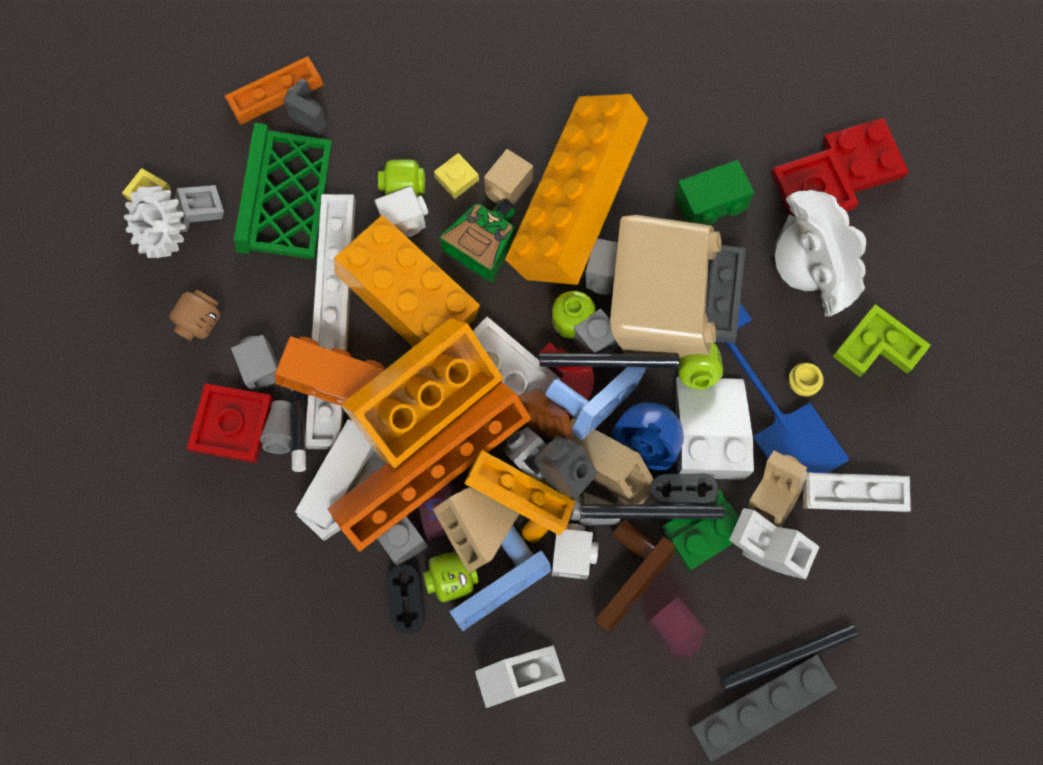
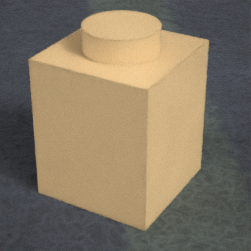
[484,149,533,207]

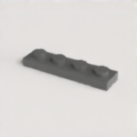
[690,655,837,762]

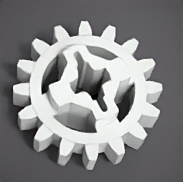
[124,186,186,258]

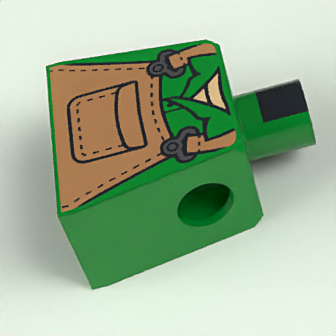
[440,200,515,283]

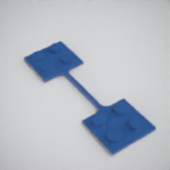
[707,279,850,473]

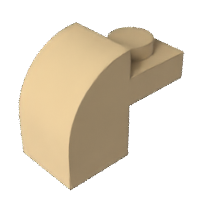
[748,451,809,527]

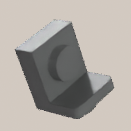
[284,79,327,135]

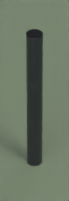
[539,353,679,368]
[580,504,724,519]
[719,623,858,692]

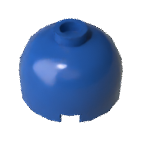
[612,402,684,470]

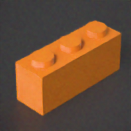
[275,336,385,407]

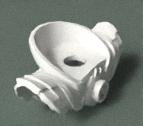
[775,190,866,316]

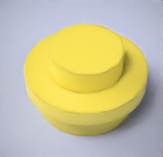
[788,363,823,396]

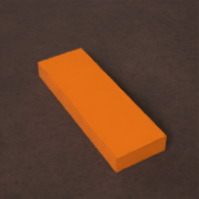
[224,56,323,125]

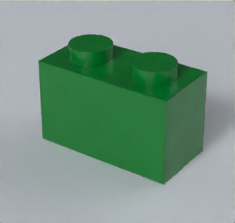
[674,160,754,225]

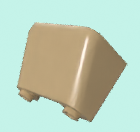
[610,215,722,358]

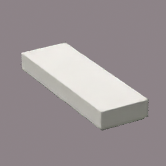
[295,419,373,530]
[803,473,911,512]

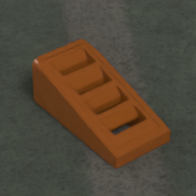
[518,388,574,442]

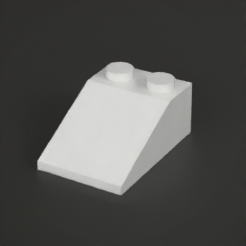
[675,377,754,480]

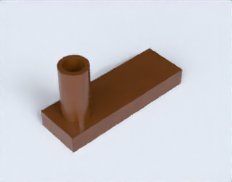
[595,520,675,636]

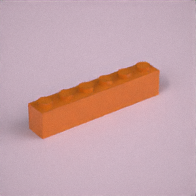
[327,381,532,552]

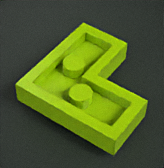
[832,304,931,377]

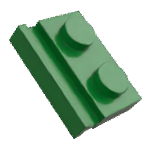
[660,490,739,572]

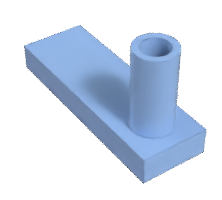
[545,367,646,440]
[450,525,552,631]

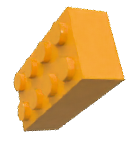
[334,215,480,347]
[341,318,504,468]

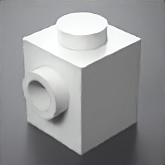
[375,186,428,237]
[552,524,598,580]

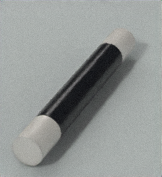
[291,389,306,472]

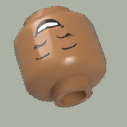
[169,290,221,341]

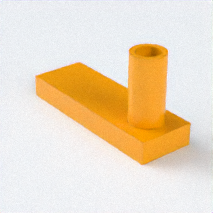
[464,450,576,543]

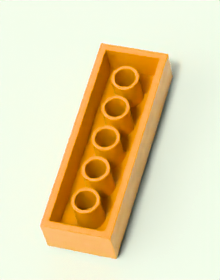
[505,94,648,285]

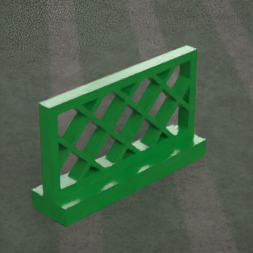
[234,123,332,259]

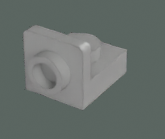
[174,185,224,232]

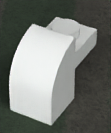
[729,508,819,579]

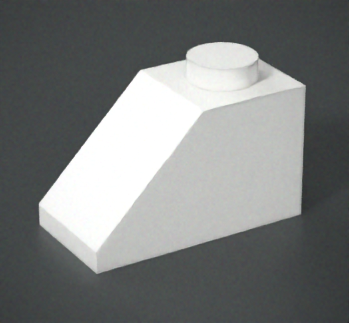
[475,645,565,708]

